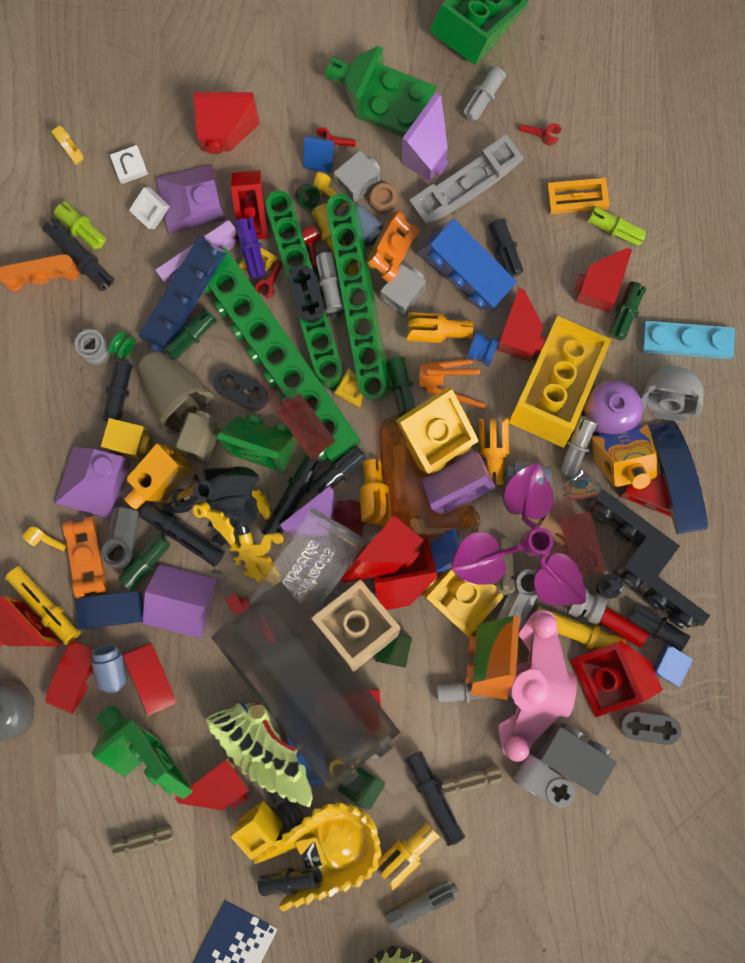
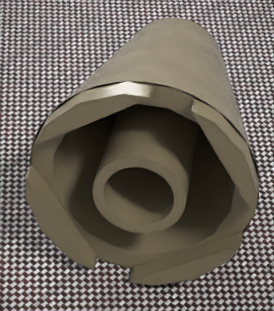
[138,351,215,434]

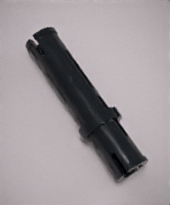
[43,218,114,291]
[261,454,322,535]
[162,480,213,515]
[139,501,225,568]
[404,751,465,847]

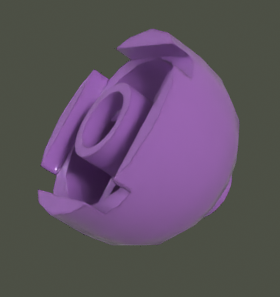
[581,379,643,436]

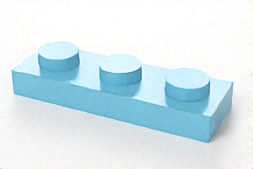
[642,321,735,359]

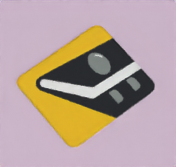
[296,838,327,868]

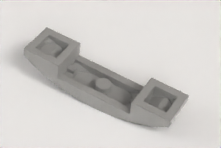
[409,134,524,225]

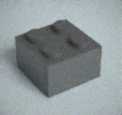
[534,723,617,796]

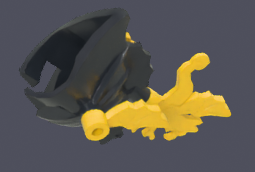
[193,466,283,588]

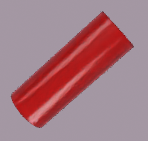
[599,606,649,648]

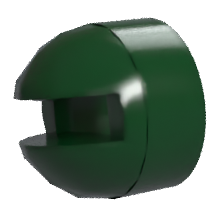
[295,184,320,209]

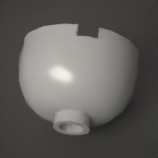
[641,366,704,423]

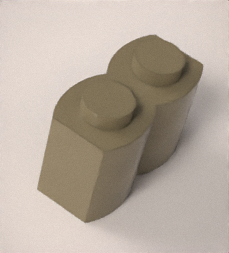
[174,410,221,465]

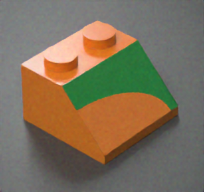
[465,615,520,700]

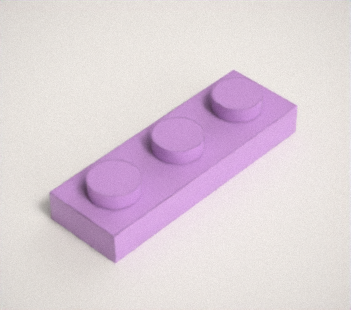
[156,220,239,288]

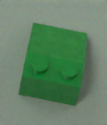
[430,0,529,65]
[217,415,297,474]

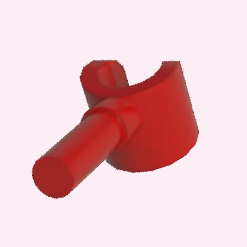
[519,123,562,146]
[316,127,356,147]
[302,225,321,269]
[255,260,283,299]

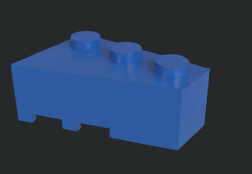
[414,218,517,310]

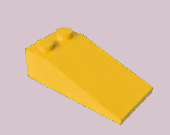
[509,315,612,448]

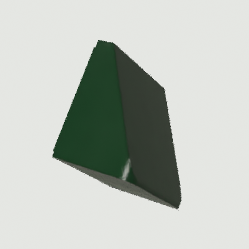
[376,635,412,668]
[338,763,385,810]

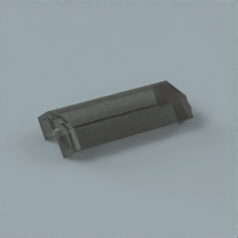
[211,581,401,791]

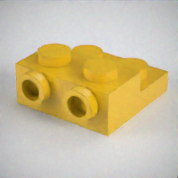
[396,387,479,474]
[421,568,505,637]

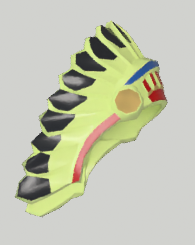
[206,702,313,807]

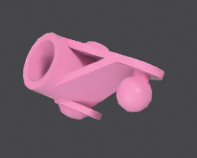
[498,609,577,761]

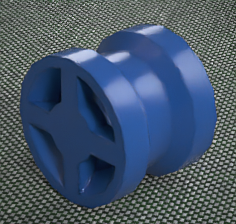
[467,331,500,367]

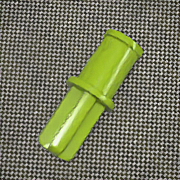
[54,201,106,250]
[587,206,646,246]

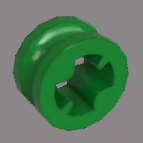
[108,331,136,361]

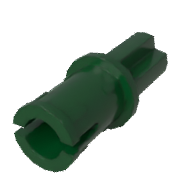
[609,282,646,341]
[164,308,217,360]
[386,356,416,417]
[118,534,171,590]

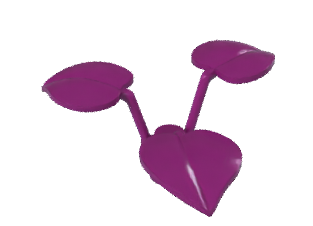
[451,463,586,606]

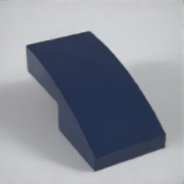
[76,591,144,629]

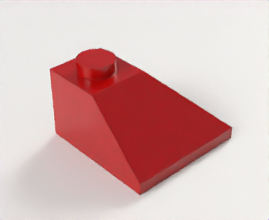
[194,92,260,154]
[340,515,423,583]
[367,534,437,610]
[0,596,63,647]
[570,641,663,718]

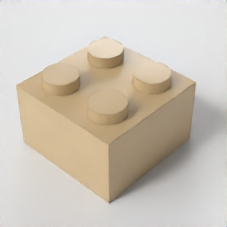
[311,580,401,674]

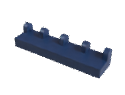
[139,235,227,353]

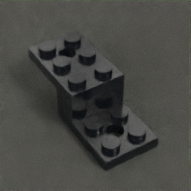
[585,489,711,628]

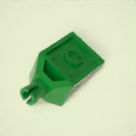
[325,46,436,137]
[92,706,193,799]

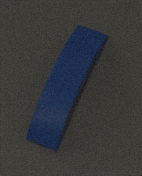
[648,421,708,534]

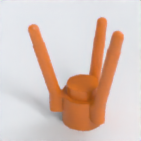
[419,359,486,409]

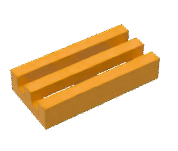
[547,178,609,215]

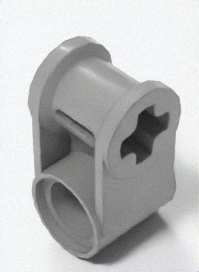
[512,754,575,808]

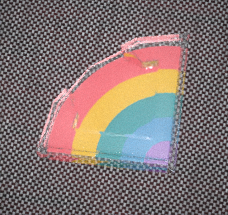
[560,470,603,499]

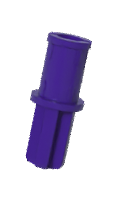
[235,218,266,279]

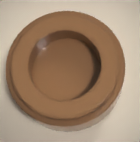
[369,183,398,214]

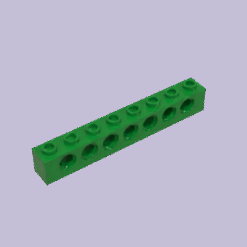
[204,247,361,463]

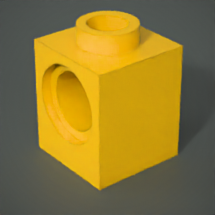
[101,418,152,461]
[230,801,283,860]

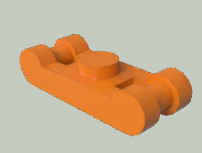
[365,210,420,283]
[0,254,80,292]
[62,516,108,599]

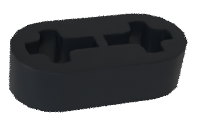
[288,265,325,324]
[214,369,268,411]

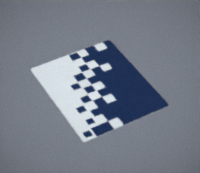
[193,901,277,963]

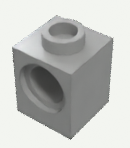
[334,150,380,202]
[380,264,426,317]

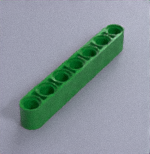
[266,190,343,388]
[326,193,390,400]

